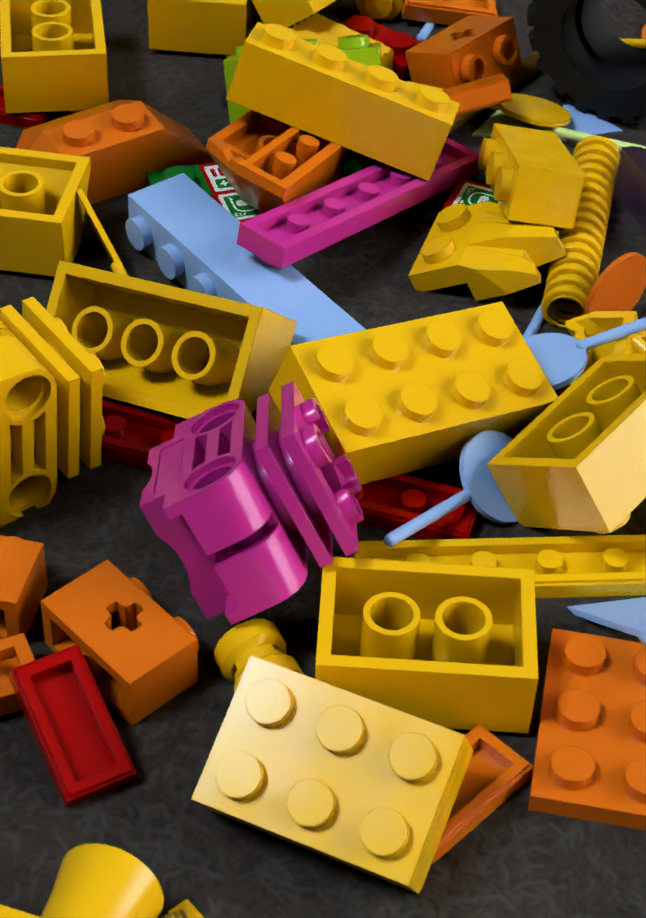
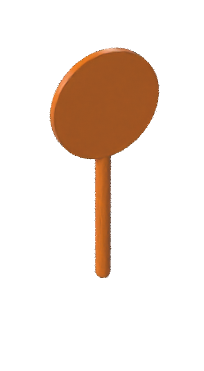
[584,252,646,314]

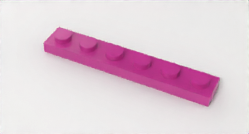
[237,138,480,269]

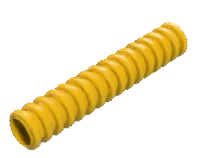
[540,135,620,329]

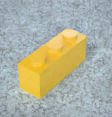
[478,123,586,229]

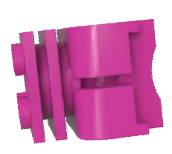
[139,381,364,625]

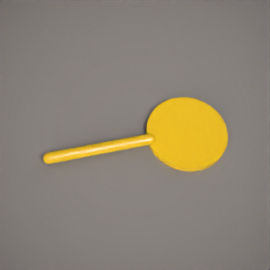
[406,81,571,127]

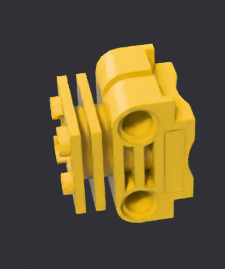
[0,296,107,527]

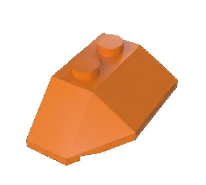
[16,100,214,204]
[205,110,353,214]

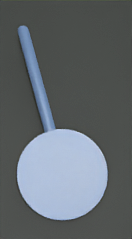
[524,317,646,390]
[384,430,518,547]

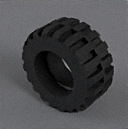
[527,0,646,125]

